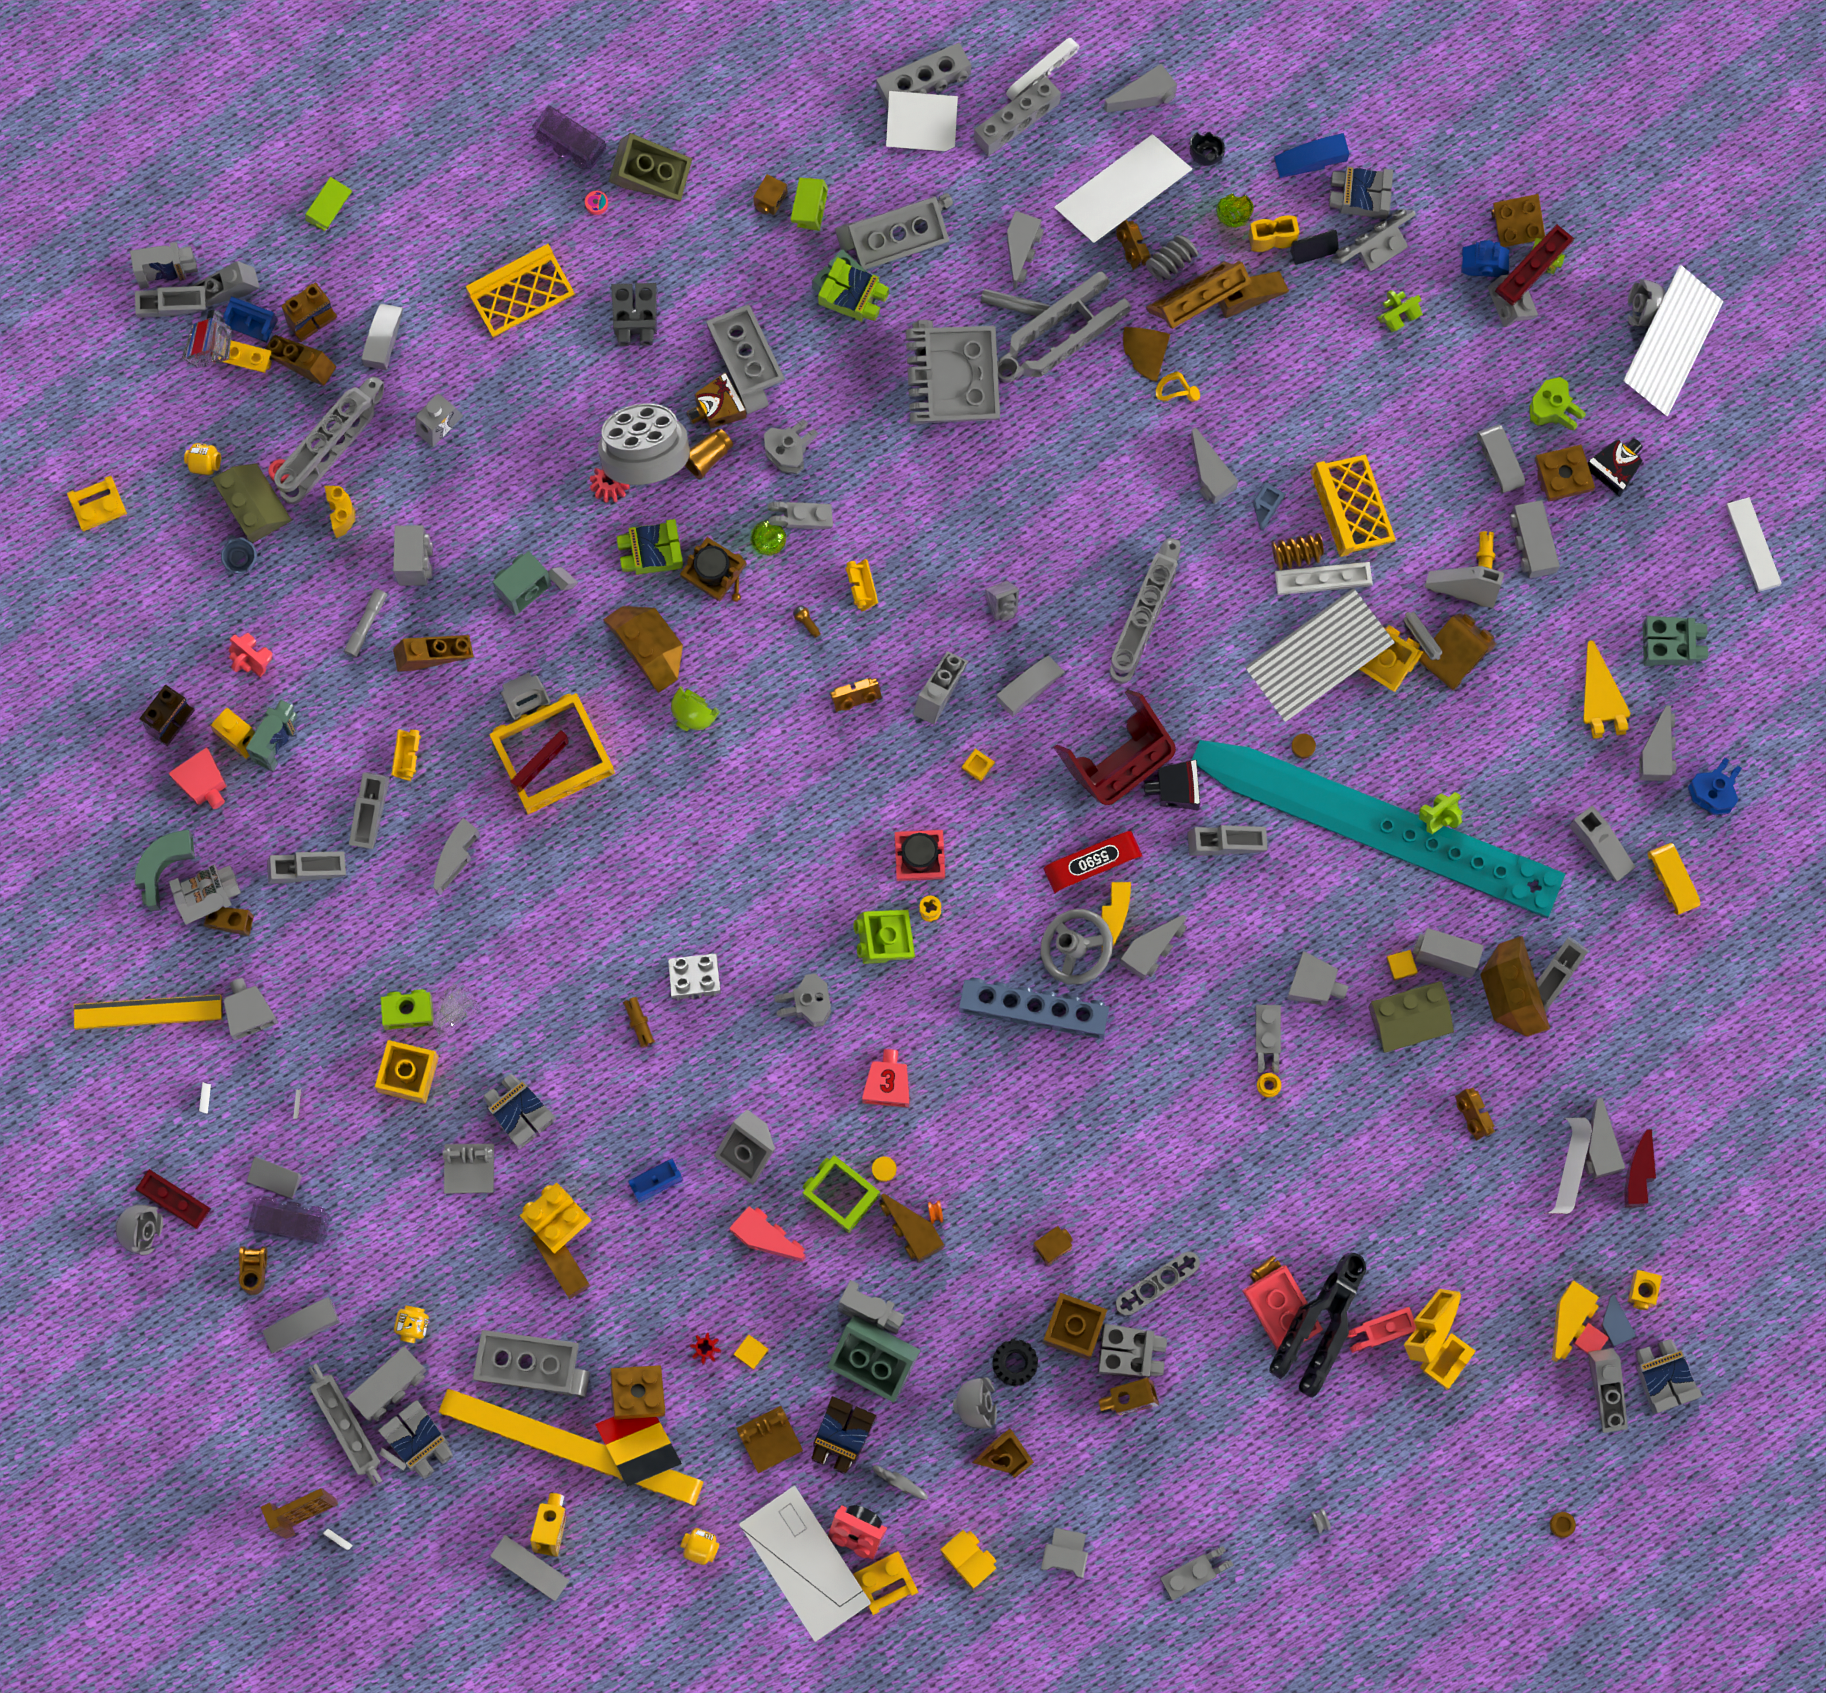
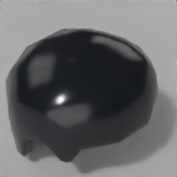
[1190,132,1225,166]

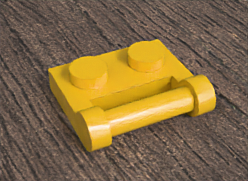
[67,475,127,531]
[853,1551,919,1615]

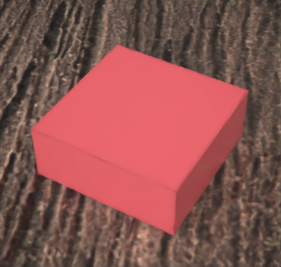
[1574,1323,1609,1354]

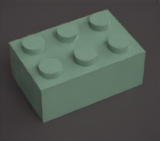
[827,1315,921,1403]

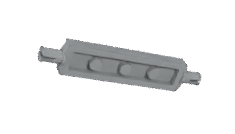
[308,1364,383,1487]

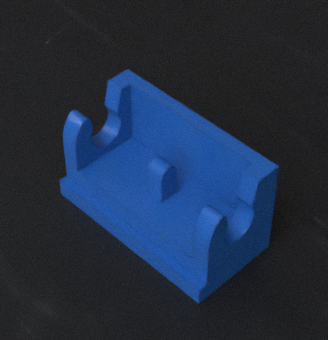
[223,296,277,343]
[628,1158,683,1203]

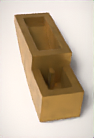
[531,1235,590,1300]

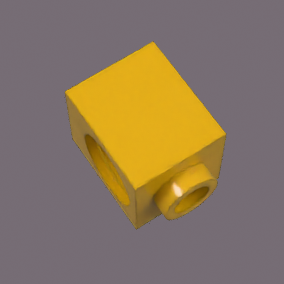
[1628,1270,1662,1310]

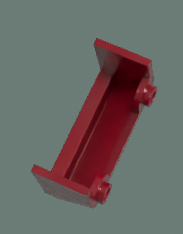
[1053,689,1176,805]

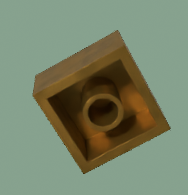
[1043,1293,1108,1361]

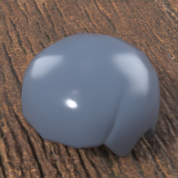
[221,537,257,574]

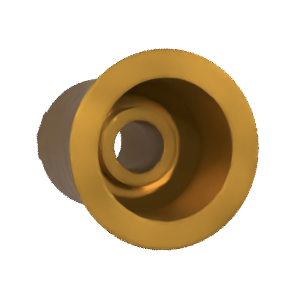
[684,429,733,480]

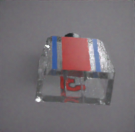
[182,310,232,368]

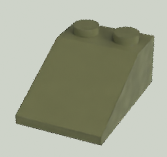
[608,133,692,201]

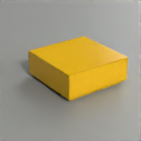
[961,748,995,782]
[1386,950,1418,981]
[734,1334,769,1370]

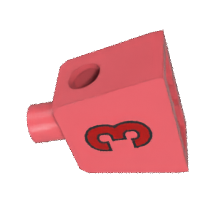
[862,1049,909,1108]

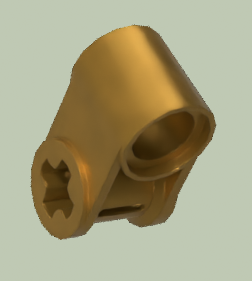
[239,1246,267,1295]

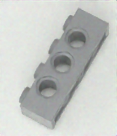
[876,43,971,109]
[974,76,1061,157]

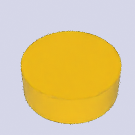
[872,1156,897,1182]

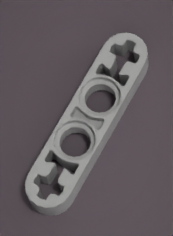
[1115,1252,1200,1316]

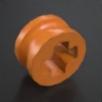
[928,1200,943,1224]

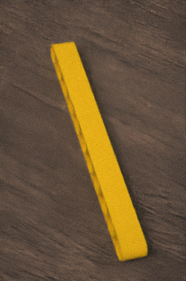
[438,1389,704,1506]

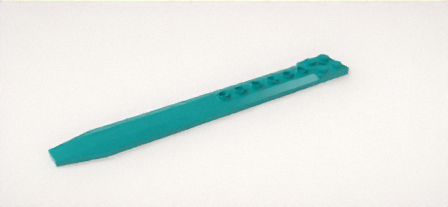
[1192,740,1566,919]

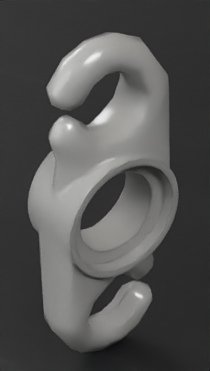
[872,1465,928,1500]

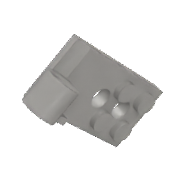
[835,196,949,270]
[706,304,785,415]
[473,1330,590,1398]

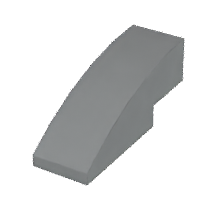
[135,286,206,318]
[361,304,403,370]
[996,655,1065,717]
[349,772,390,849]
[433,818,480,895]
[1188,825,1268,856]
[267,852,346,884]
[1536,937,1589,1013]
[263,1297,341,1354]
[490,1535,570,1601]

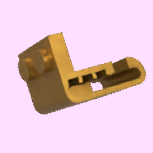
[1418,613,1497,691]

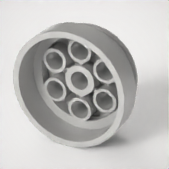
[598,403,690,485]

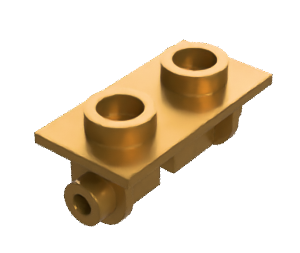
[1116,219,1151,270]
[830,677,882,712]
[1455,1087,1495,1141]

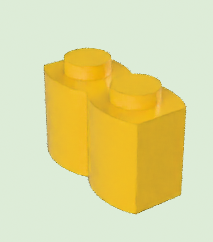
[1248,215,1299,252]
[940,1530,997,1590]

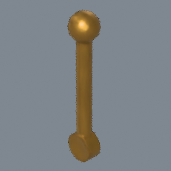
[732,554,743,602]

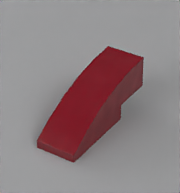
[1624,1129,1656,1208]

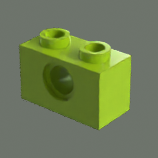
[381,989,434,1030]

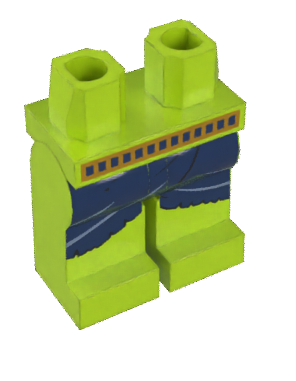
[818,257,889,322]
[616,519,683,575]

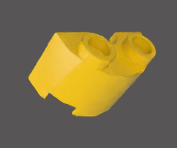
[324,486,355,538]
[1420,1333,1476,1390]

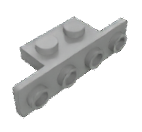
[1331,208,1416,272]

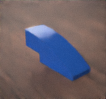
[1274,133,1350,178]

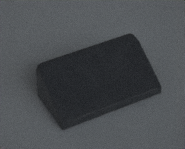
[1290,230,1339,265]

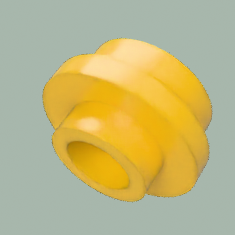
[1257,1073,1281,1098]

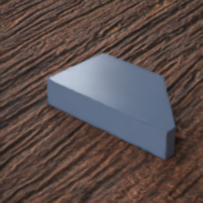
[1253,482,1286,531]
[1601,1295,1636,1348]

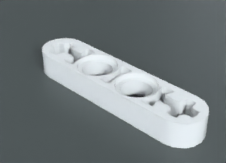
[1006,38,1079,101]

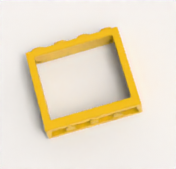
[489,693,615,815]

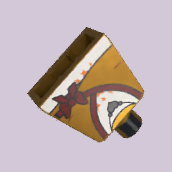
[687,373,747,429]
[1098,1378,1159,1416]

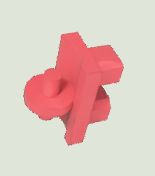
[229,633,272,678]

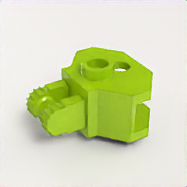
[1529,377,1586,431]

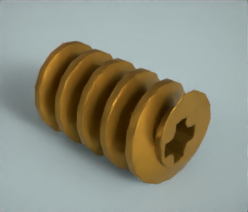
[1272,533,1324,570]

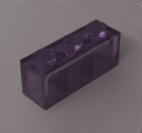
[532,105,606,171]
[248,1196,331,1245]

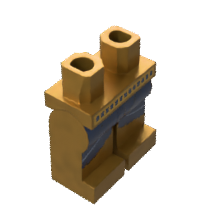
[281,282,338,342]

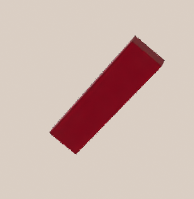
[1495,224,1575,306]

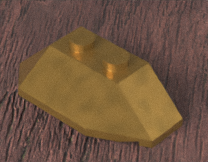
[603,606,683,693]
[1480,936,1550,1037]

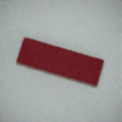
[510,730,569,793]
[135,1169,211,1229]

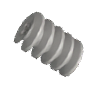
[1146,235,1198,283]

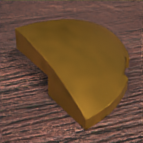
[1123,327,1170,382]

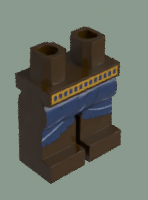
[139,684,195,747]
[812,1396,877,1475]

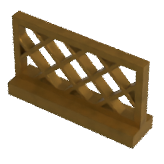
[1146,261,1252,329]
[260,1488,338,1539]

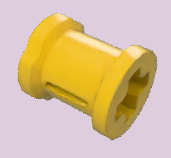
[919,895,941,922]

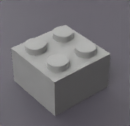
[393,525,433,586]

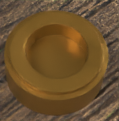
[1291,734,1316,759]
[1549,1512,1576,1538]

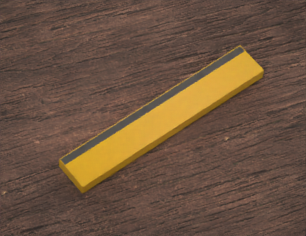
[74,995,223,1030]

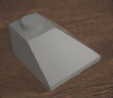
[714,1109,775,1185]

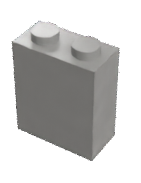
[1412,928,1484,979]

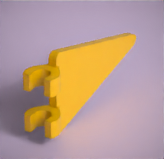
[1583,640,1631,739]

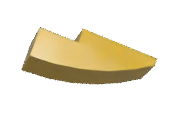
[1101,882,1131,951]
[1404,1289,1461,1363]

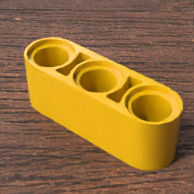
[1648,843,1700,915]

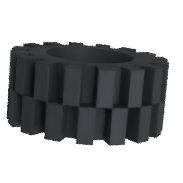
[993,1339,1038,1386]

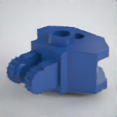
[1461,240,1510,277]
[1688,757,1742,815]

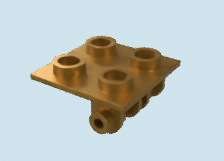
[1491,194,1545,247]
[736,1406,803,1474]

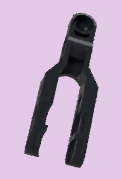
[1269,1253,1366,1398]

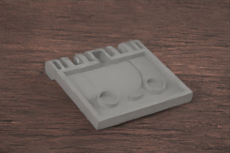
[906,326,1000,424]

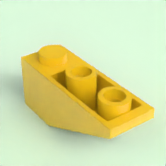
[1552,1280,1599,1362]

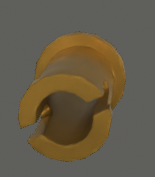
[1249,1256,1281,1283]

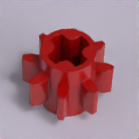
[690,1333,721,1365]

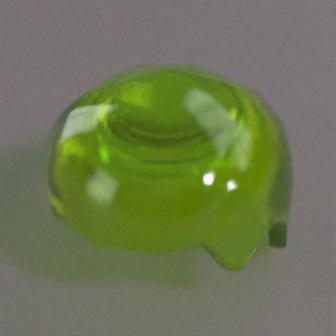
[1216,193,1254,228]
[750,520,787,556]

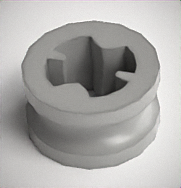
[1311,1508,1331,1534]

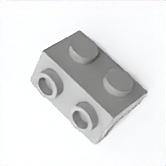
[1488,275,1538,327]

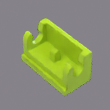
[305,177,352,231]
[790,177,828,231]

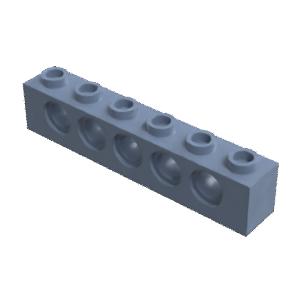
[959,977,1110,1039]

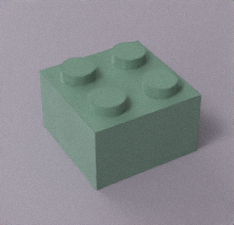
[492,551,552,615]

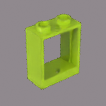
[802,1155,880,1233]

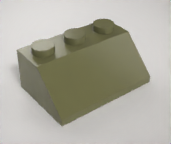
[212,463,292,544]
[1368,981,1454,1053]

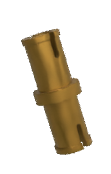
[623,997,655,1048]

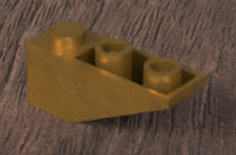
[1218,271,1289,319]
[265,334,336,386]
[393,635,474,672]
[879,1194,944,1263]

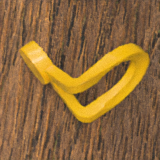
[1156,371,1200,402]

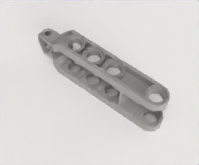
[997,271,1132,383]
[274,376,384,504]
[1109,538,1180,684]

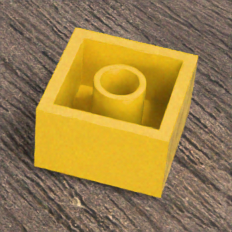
[375,1040,439,1104]

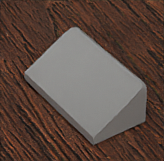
[247,1157,302,1200]

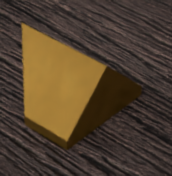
[972,1428,1034,1478]

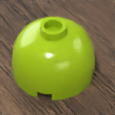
[671,686,720,732]

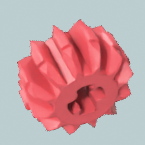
[590,468,630,503]

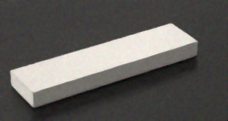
[1726,497,1782,592]
[1275,562,1373,595]

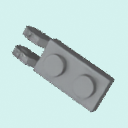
[768,502,833,529]
[1255,1005,1281,1073]
[1160,1546,1233,1601]

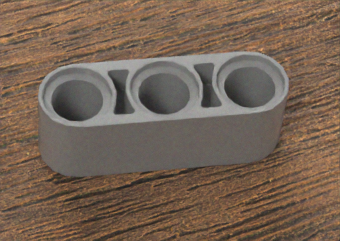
[1477,424,1525,494]

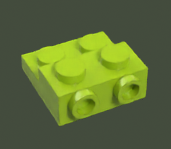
[853,910,915,964]

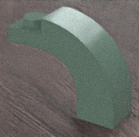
[135,830,195,912]

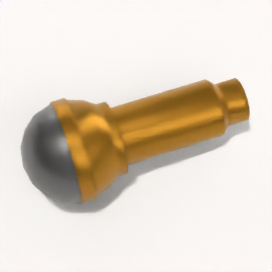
[793,606,821,638]

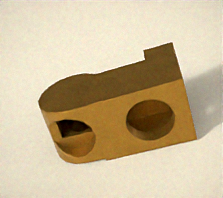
[204,907,254,936]

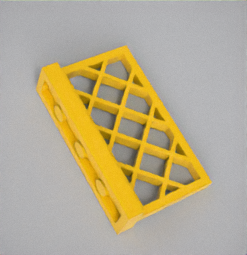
[466,244,575,337]
[1310,454,1396,557]

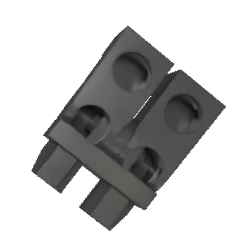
[611,283,658,346]

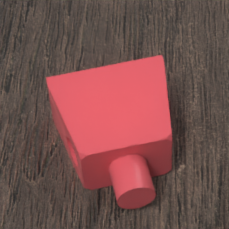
[169,747,227,809]

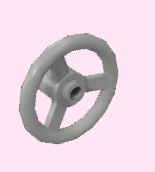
[1040,909,1113,985]

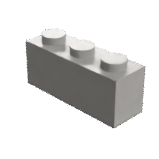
[1509,500,1560,579]
[347,1346,427,1422]

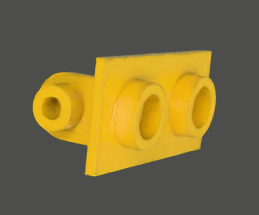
[220,339,272,373]
[845,559,878,612]
[391,729,421,781]

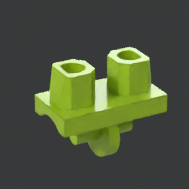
[1377,290,1423,332]
[1419,792,1463,834]

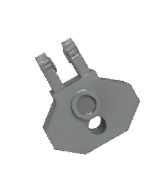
[764,419,818,474]
[774,973,831,1028]

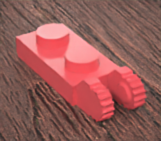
[1347,1307,1416,1353]

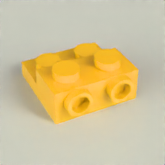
[1359,625,1423,692]
[519,1182,592,1254]

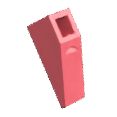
[729,1206,806,1262]

